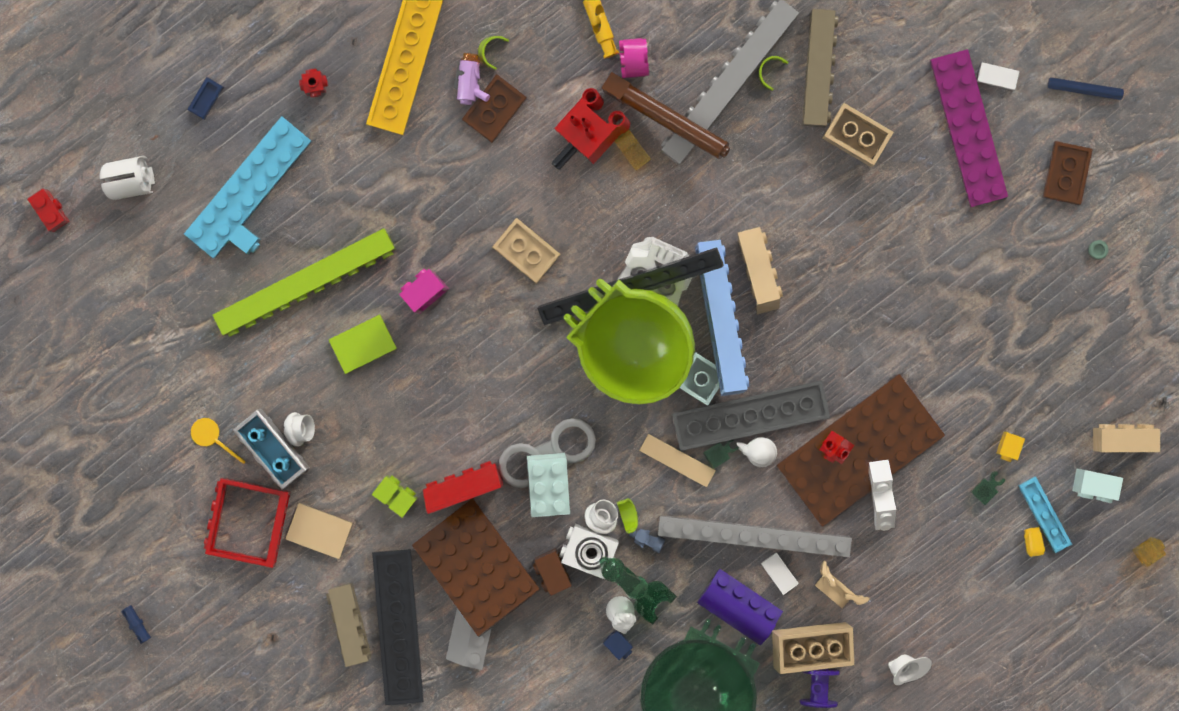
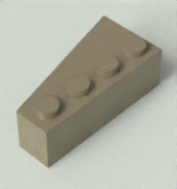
[326,582,372,667]

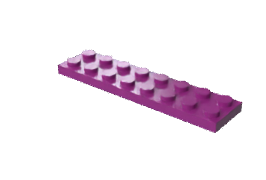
[930,49,1008,207]

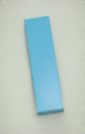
[1018,477,1072,553]

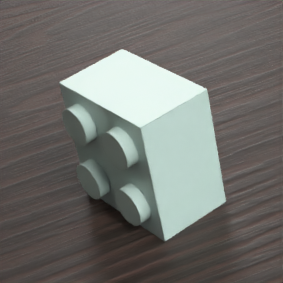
[680,352,719,406]
[1072,469,1123,503]

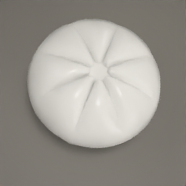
[284,412,315,447]
[584,500,618,534]

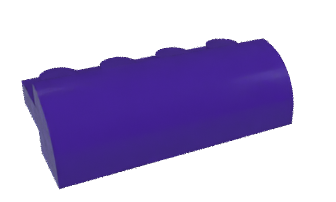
[697,569,783,645]

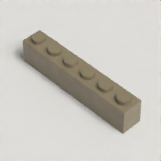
[802,9,838,128]

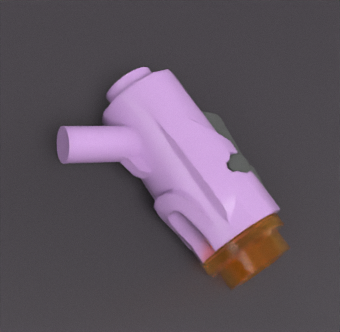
[454,53,490,105]

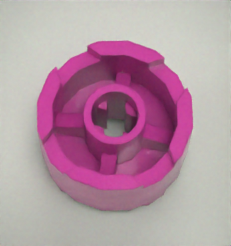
[619,38,649,78]

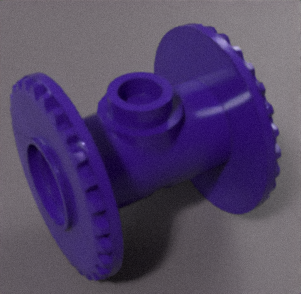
[800,668,840,708]

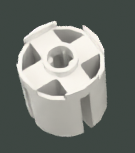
[100,156,155,200]

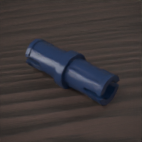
[121,605,151,644]

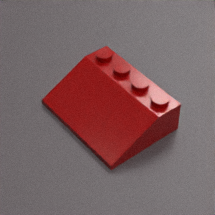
[423,461,503,514]

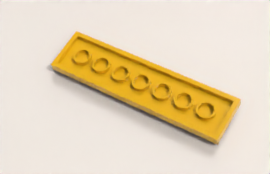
[366,0,444,136]

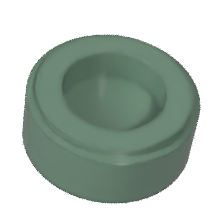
[1088,240,1109,260]

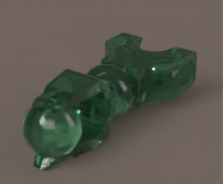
[599,557,677,625]

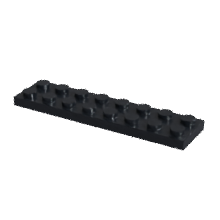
[372,549,424,706]

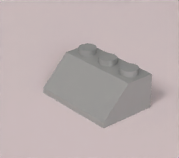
[446,608,492,670]

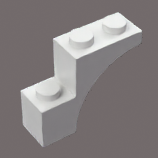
[869,460,896,531]

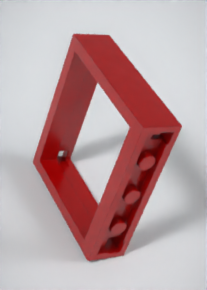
[204,477,291,568]

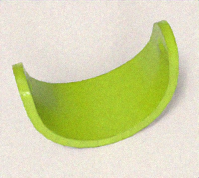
[478,36,509,70]
[758,56,789,91]
[616,498,638,534]

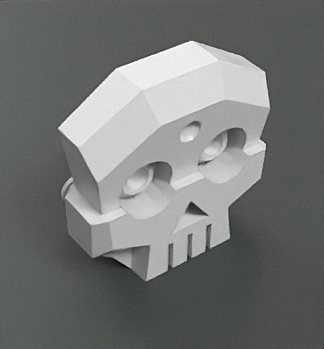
[617,237,692,306]

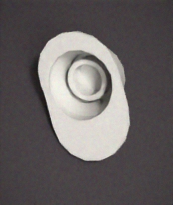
[888,654,932,685]

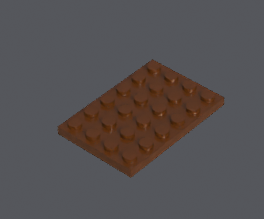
[412,498,541,637]

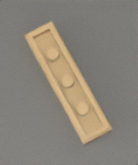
[639,434,716,487]

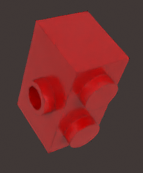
[27,188,70,232]

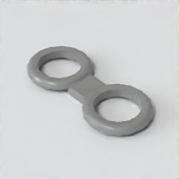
[498,418,596,488]

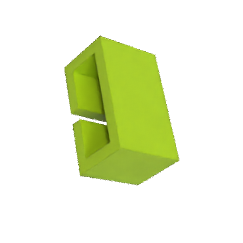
[372,475,418,518]

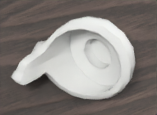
[736,437,777,467]

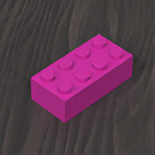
[399,269,449,314]

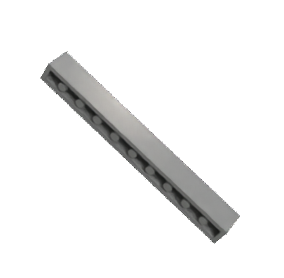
[661,0,799,165]
[657,515,852,557]

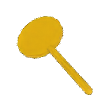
[191,418,245,464]

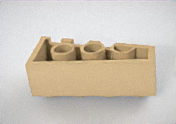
[738,227,783,314]

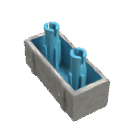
[233,409,310,489]

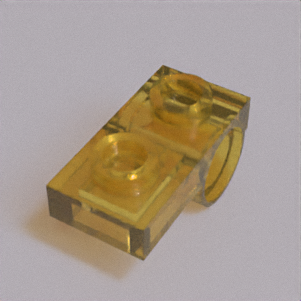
[614,130,651,171]

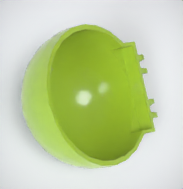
[563,279,695,404]

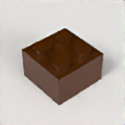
[533,548,572,596]

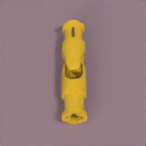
[583,0,619,59]

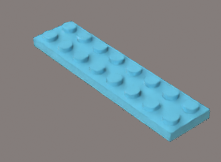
[184,116,312,259]

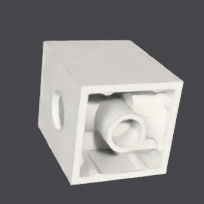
[559,524,619,579]

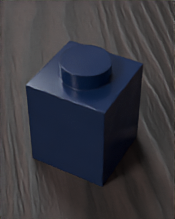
[603,630,633,660]

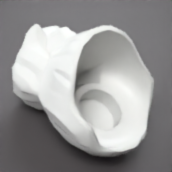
[606,596,636,634]

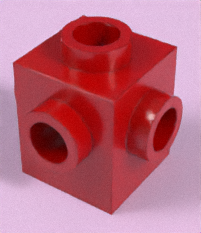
[299,69,328,98]
[819,431,854,464]

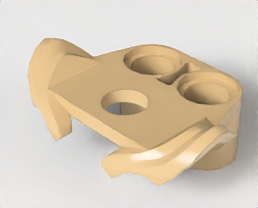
[815,561,870,609]

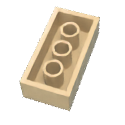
[772,622,854,674]

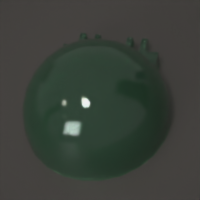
[639,619,760,711]

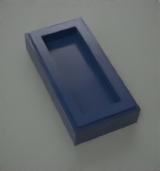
[187,77,224,120]

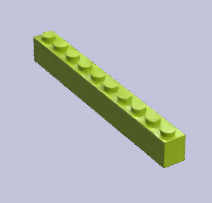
[213,228,396,337]

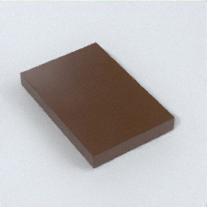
[462,74,527,143]
[1042,141,1093,206]

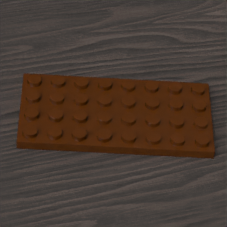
[776,374,945,527]

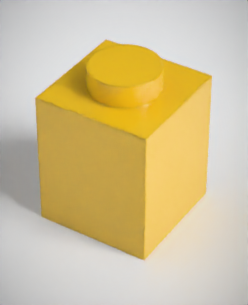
[996,432,1025,462]

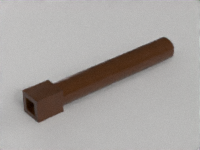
[602,72,730,159]

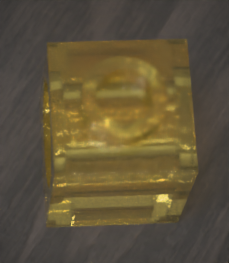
[1132,537,1166,567]

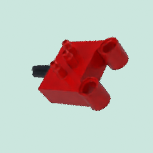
[552,88,630,170]

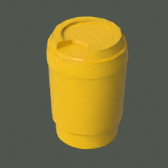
[1024,527,1045,557]

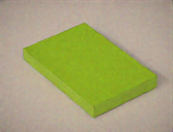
[329,314,397,374]

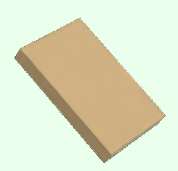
[492,218,561,284]
[286,503,353,559]

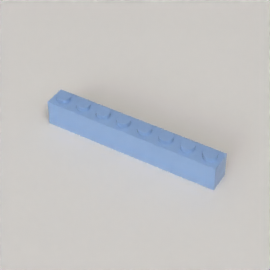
[695,240,749,396]

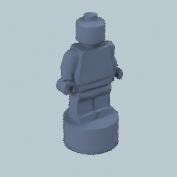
[628,529,665,553]

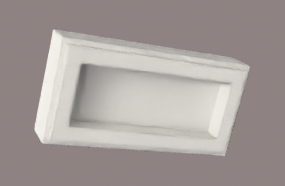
[977,62,1019,90]
[761,552,799,595]

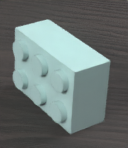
[527,453,570,517]

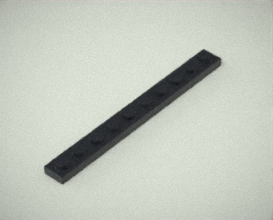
[537,247,724,325]

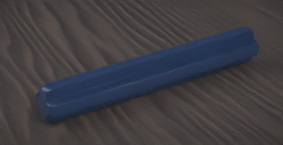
[1047,77,1124,100]

